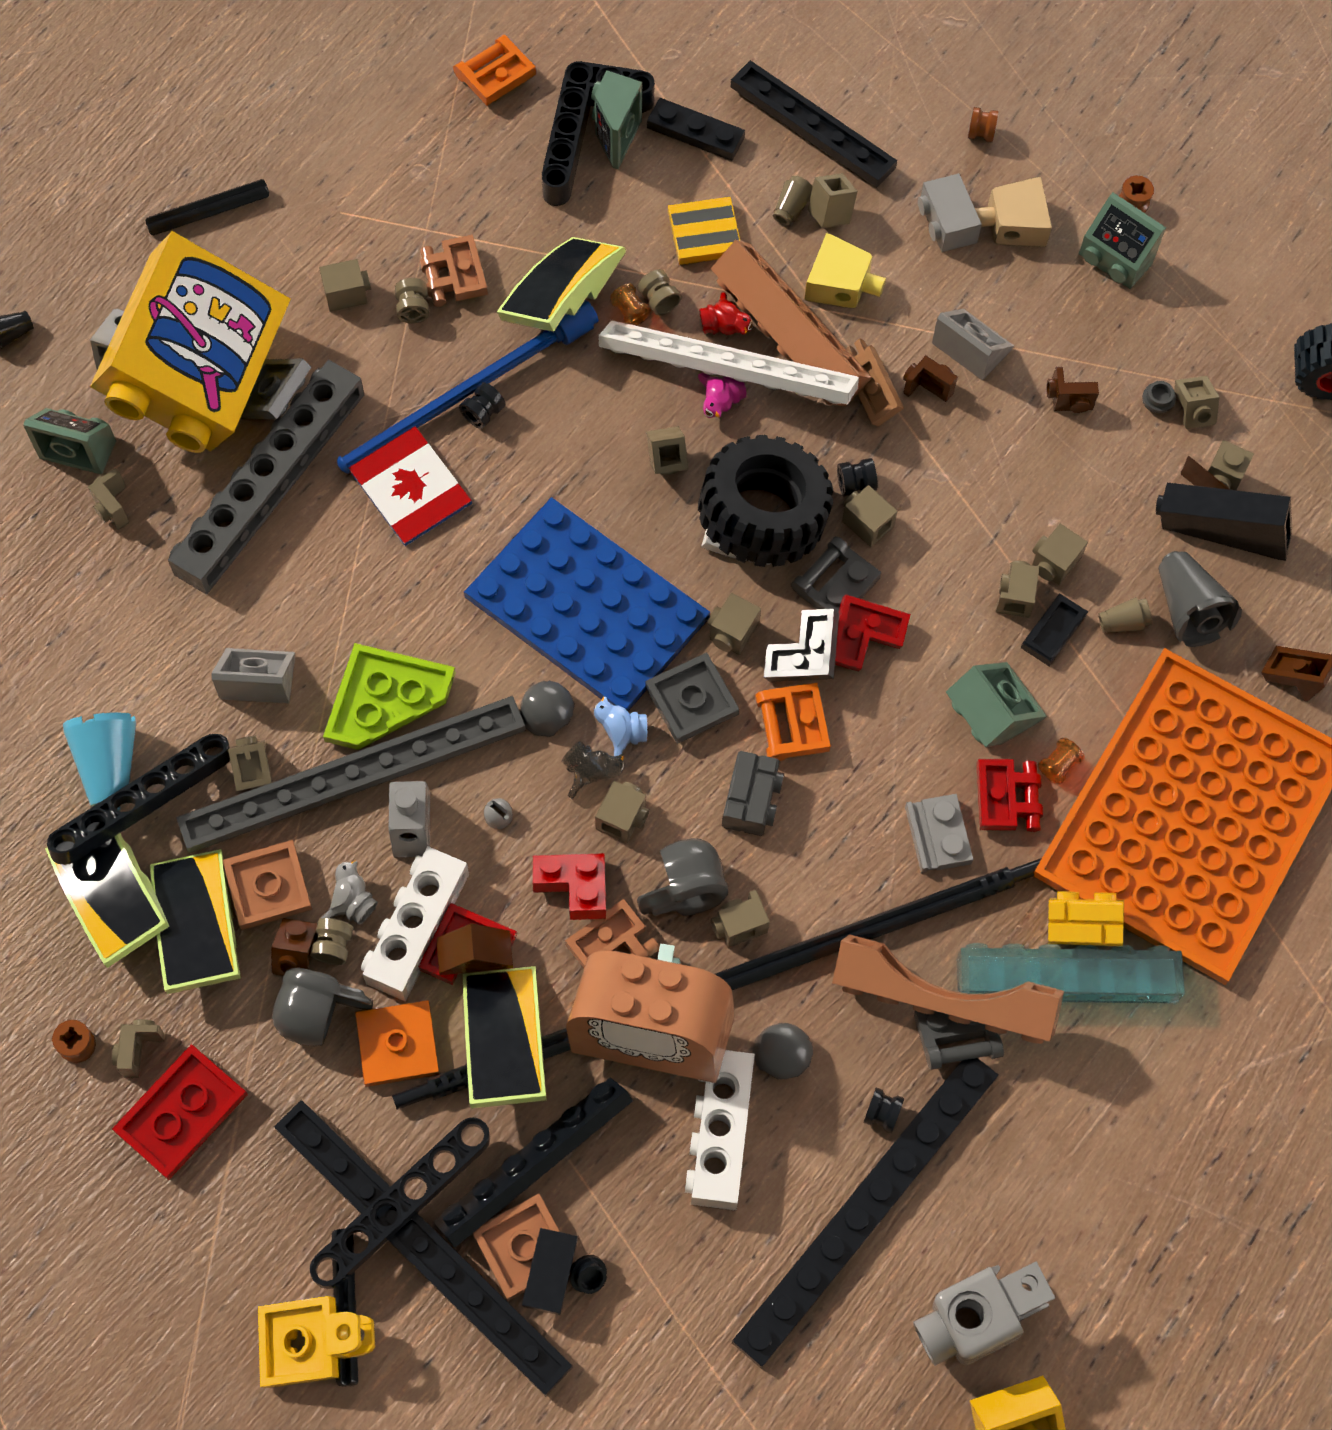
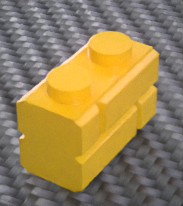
[1048,891,1124,946]

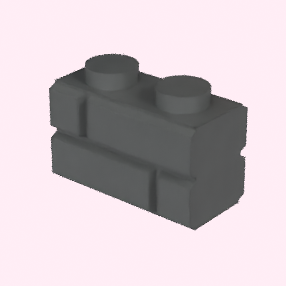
[722,751,784,836]

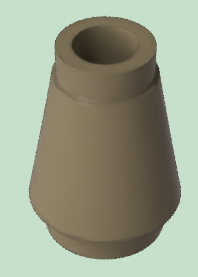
[773,176,813,226]
[1098,597,1152,633]

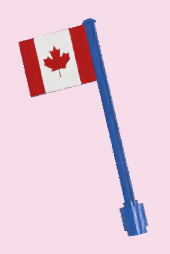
[337,300,599,546]

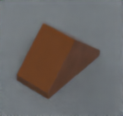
[437,924,513,975]

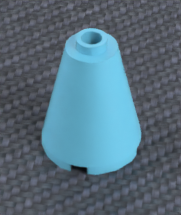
[63,712,136,811]

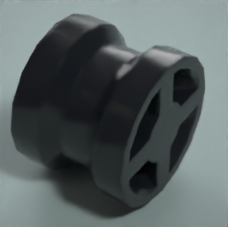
[863,1087,904,1134]

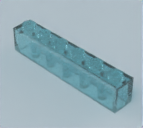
[956,943,1185,1004]

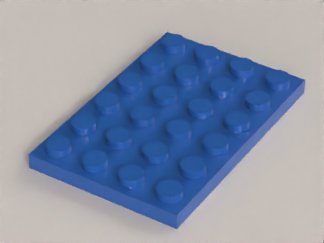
[464,497,710,711]

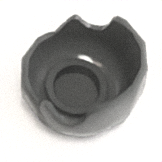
[520,680,575,737]
[752,1023,813,1079]

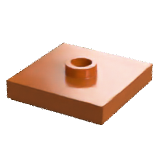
[355,1000,439,1087]

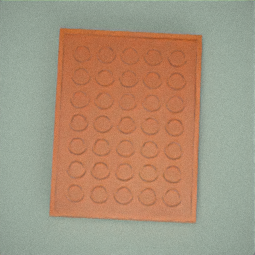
[1033,648,1332,985]

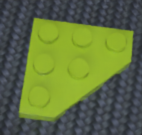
[323,643,456,750]

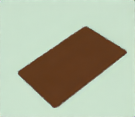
[1181,456,1230,490]

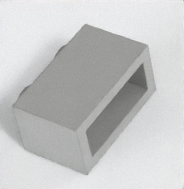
[918,173,982,252]

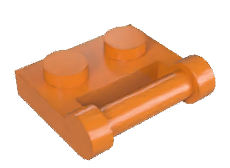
[453,35,536,106]
[755,682,831,761]

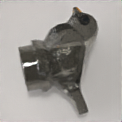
[561,741,624,800]

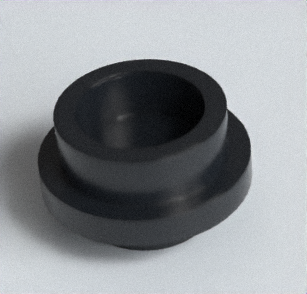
[569,1255,607,1294]

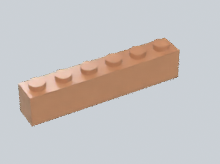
[711,239,872,407]

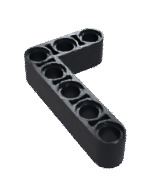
[542,61,655,206]

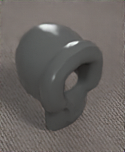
[637,838,728,916]
[272,968,373,1047]

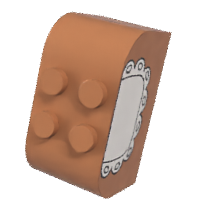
[566,951,735,1083]

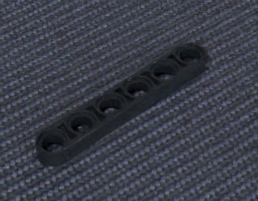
[47,734,230,865]
[310,1117,490,1289]

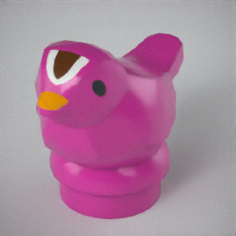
[698,372,747,418]

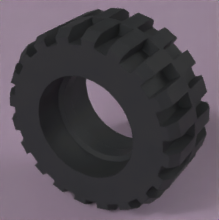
[698,435,834,567]

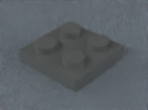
[240,358,311,419]
[645,652,740,744]

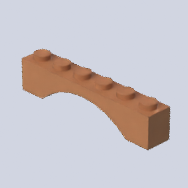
[832,934,1065,1044]

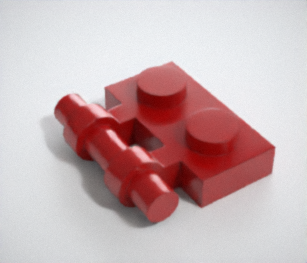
[977,759,1043,832]

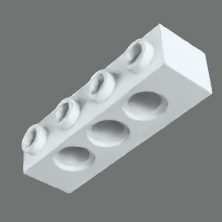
[361,846,469,1002]
[685,1050,755,1210]

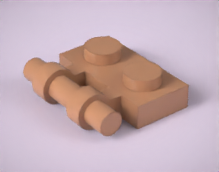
[420,235,488,307]
[565,899,660,968]

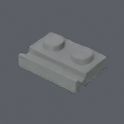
[905,794,973,873]

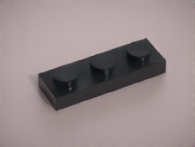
[647,98,745,161]

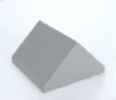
[932,309,1014,381]
[212,648,295,703]

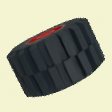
[1294,323,1332,400]

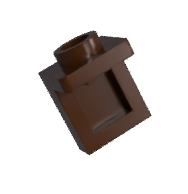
[903,355,958,402]
[1046,367,1099,413]
[271,918,318,976]

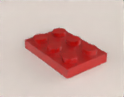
[112,1044,248,1181]

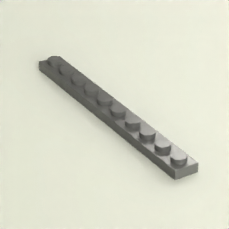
[176,696,526,854]

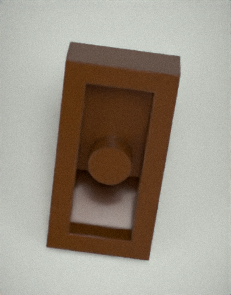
[1261,646,1332,702]

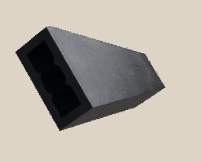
[1156,483,1292,561]

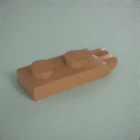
[846,338,904,427]

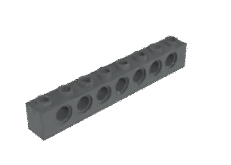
[168,359,364,595]

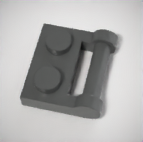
[791,536,881,612]
[914,1011,1004,1070]

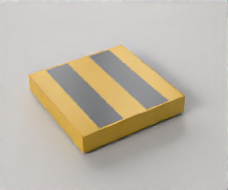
[668,197,740,265]

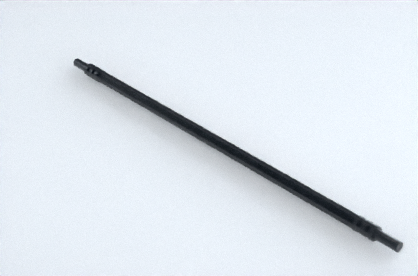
[392,858,1046,1110]

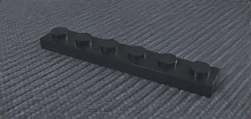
[730,60,897,188]
[433,1077,633,1248]

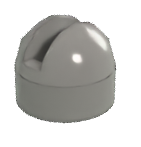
[484,798,513,829]

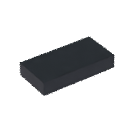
[1021,593,1088,667]
[522,1228,578,1316]

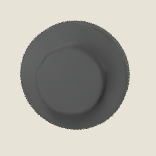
[1142,381,1176,413]

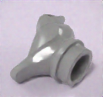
[320,861,378,925]

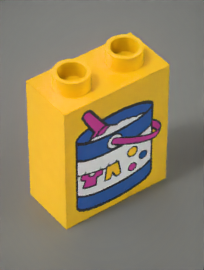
[90,231,291,453]

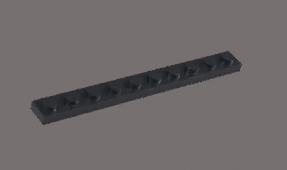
[732,1058,998,1369]
[274,1100,573,1397]

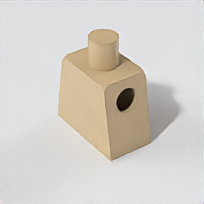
[975,177,1052,247]

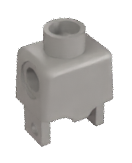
[913,1261,1055,1366]

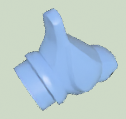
[594,697,647,763]

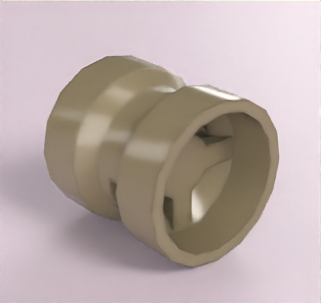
[638,269,682,316]
[395,278,429,324]
[310,918,354,965]

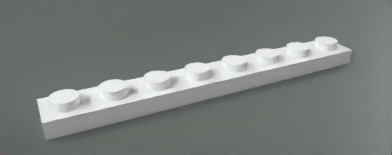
[599,320,859,405]

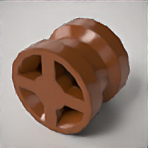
[968,107,999,142]
[1119,175,1154,213]
[52,1020,96,1063]

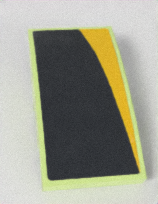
[497,237,626,332]
[45,822,169,968]
[150,849,241,994]
[463,966,547,1109]

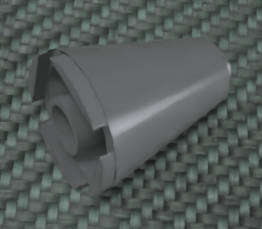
[1158,551,1242,647]

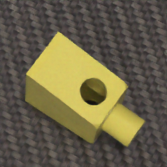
[804,233,886,308]

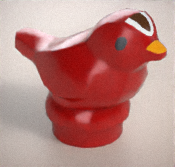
[699,292,752,335]

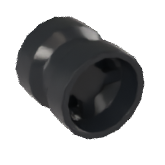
[459,382,506,429]
[837,458,878,497]

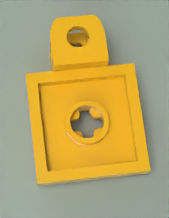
[258,1296,375,1388]

